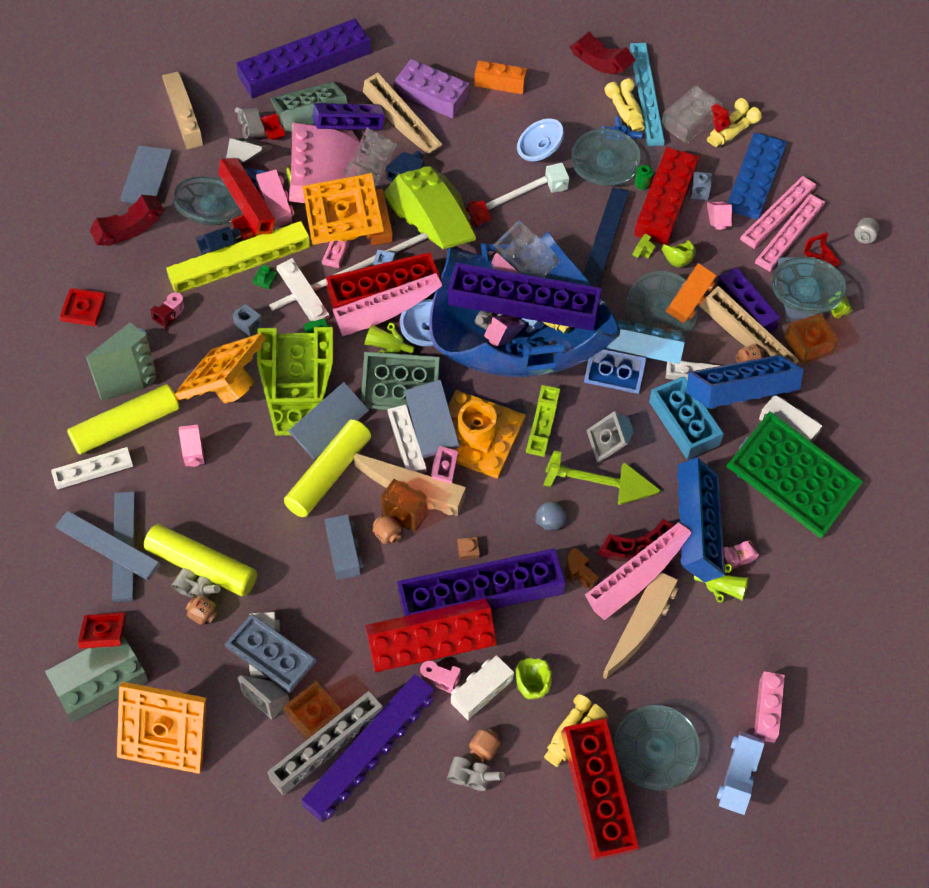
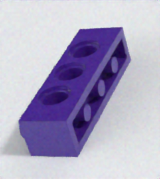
[312,103,385,130]
[717,267,780,332]

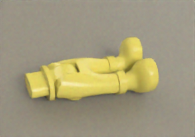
[604,78,645,132]
[707,98,762,147]
[544,694,609,767]

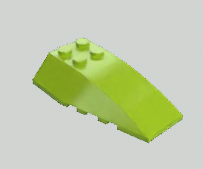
[383,166,476,249]
[257,327,333,436]

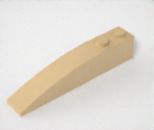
[162,72,203,150]
[363,72,442,154]
[700,286,799,364]
[354,454,466,516]
[603,572,679,679]

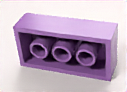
[395,59,469,118]

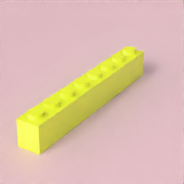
[166,221,310,293]

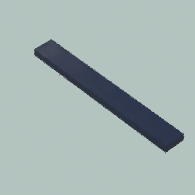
[583,188,629,287]

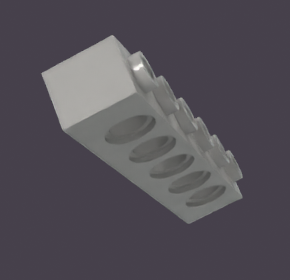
[268,691,383,796]

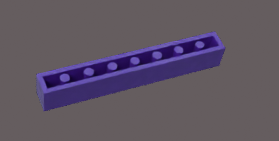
[302,674,435,823]

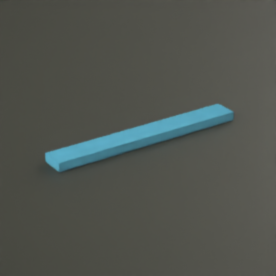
[630,43,665,146]

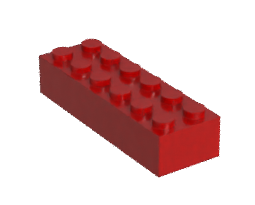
[634,147,699,245]
[326,252,440,309]
[365,598,496,673]
[561,718,639,861]

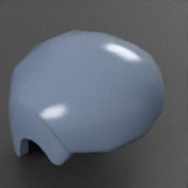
[535,501,567,531]

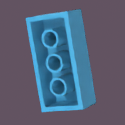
[606,320,685,364]
[649,376,723,460]

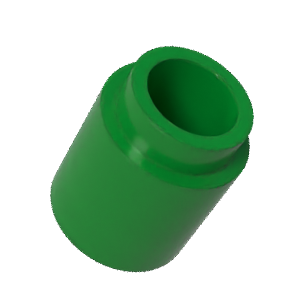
[634,165,653,190]

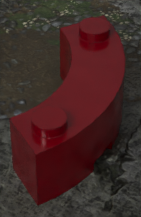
[569,31,636,74]
[90,195,164,246]
[597,519,675,562]

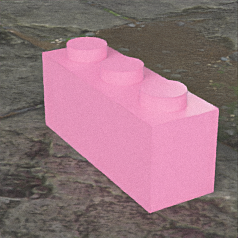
[256,170,294,228]
[754,671,785,743]

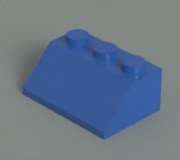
[584,348,647,394]

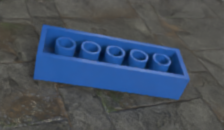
[686,355,803,408]
[677,457,725,583]

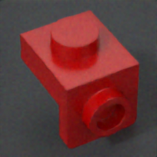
[711,103,731,133]
[261,113,285,140]
[466,200,492,227]
[231,214,260,241]

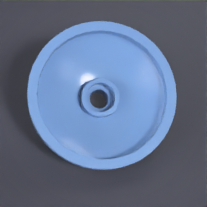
[517,119,564,161]
[400,299,434,346]

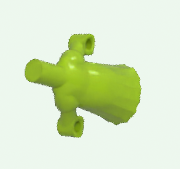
[365,323,415,354]
[694,564,749,603]

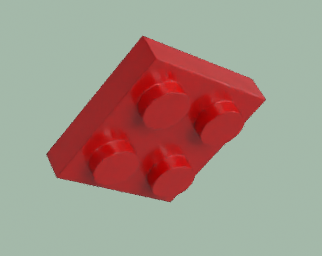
[59,288,106,326]
[78,612,126,649]

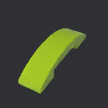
[526,385,560,457]

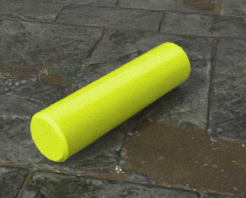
[67,384,179,455]
[284,420,371,517]
[144,524,257,597]

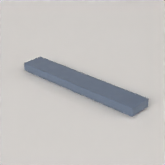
[112,492,135,603]
[55,511,161,581]

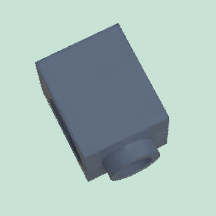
[691,172,711,200]
[233,304,263,337]

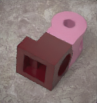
[150,292,185,328]

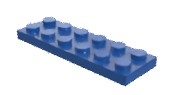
[728,132,787,220]

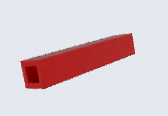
[218,158,275,235]

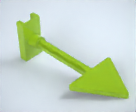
[543,450,660,505]

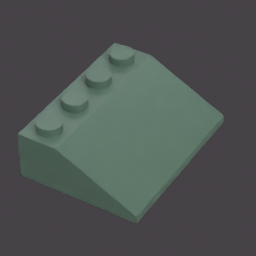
[270,81,348,132]
[86,322,158,401]
[361,352,440,412]
[45,636,149,723]

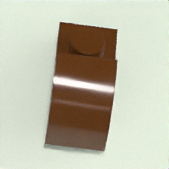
[565,547,599,590]

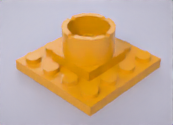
[302,173,384,245]
[174,333,266,403]
[433,390,526,479]
[117,682,207,774]

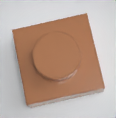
[457,537,479,560]

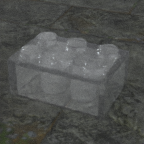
[662,85,722,143]
[344,128,397,188]
[493,220,559,278]

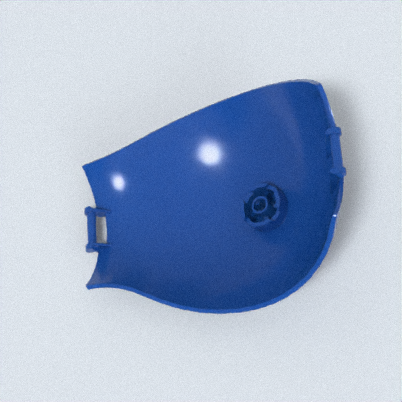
[429,231,620,377]

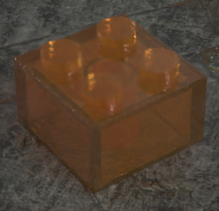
[784,313,839,365]
[381,478,428,533]
[283,681,343,740]

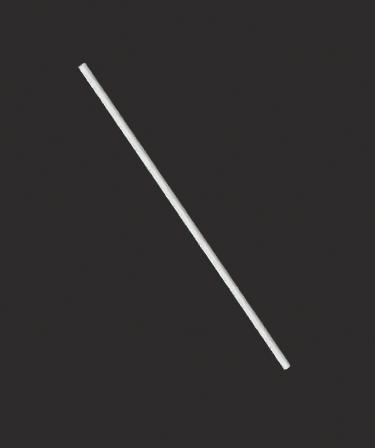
[269,176,548,311]

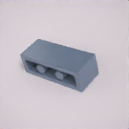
[324,514,363,580]

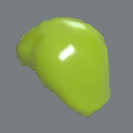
[661,240,696,268]
[516,658,552,700]

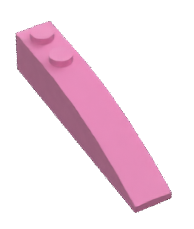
[333,273,442,337]
[585,523,691,620]

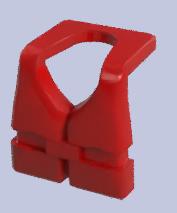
[804,232,841,275]

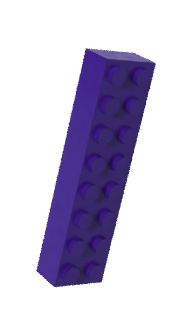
[236,18,371,99]
[448,263,602,331]
[397,548,565,616]

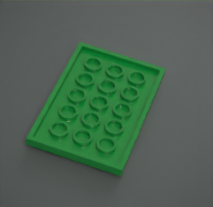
[726,411,863,538]

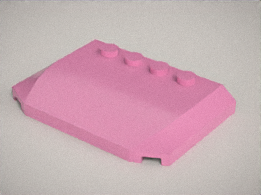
[289,122,360,203]

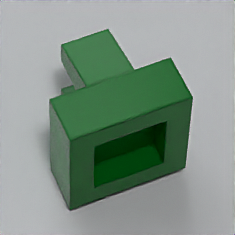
[253,264,277,290]

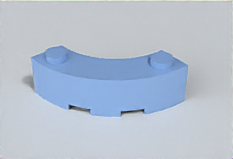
[716,731,764,815]

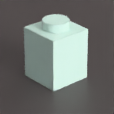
[545,163,569,193]

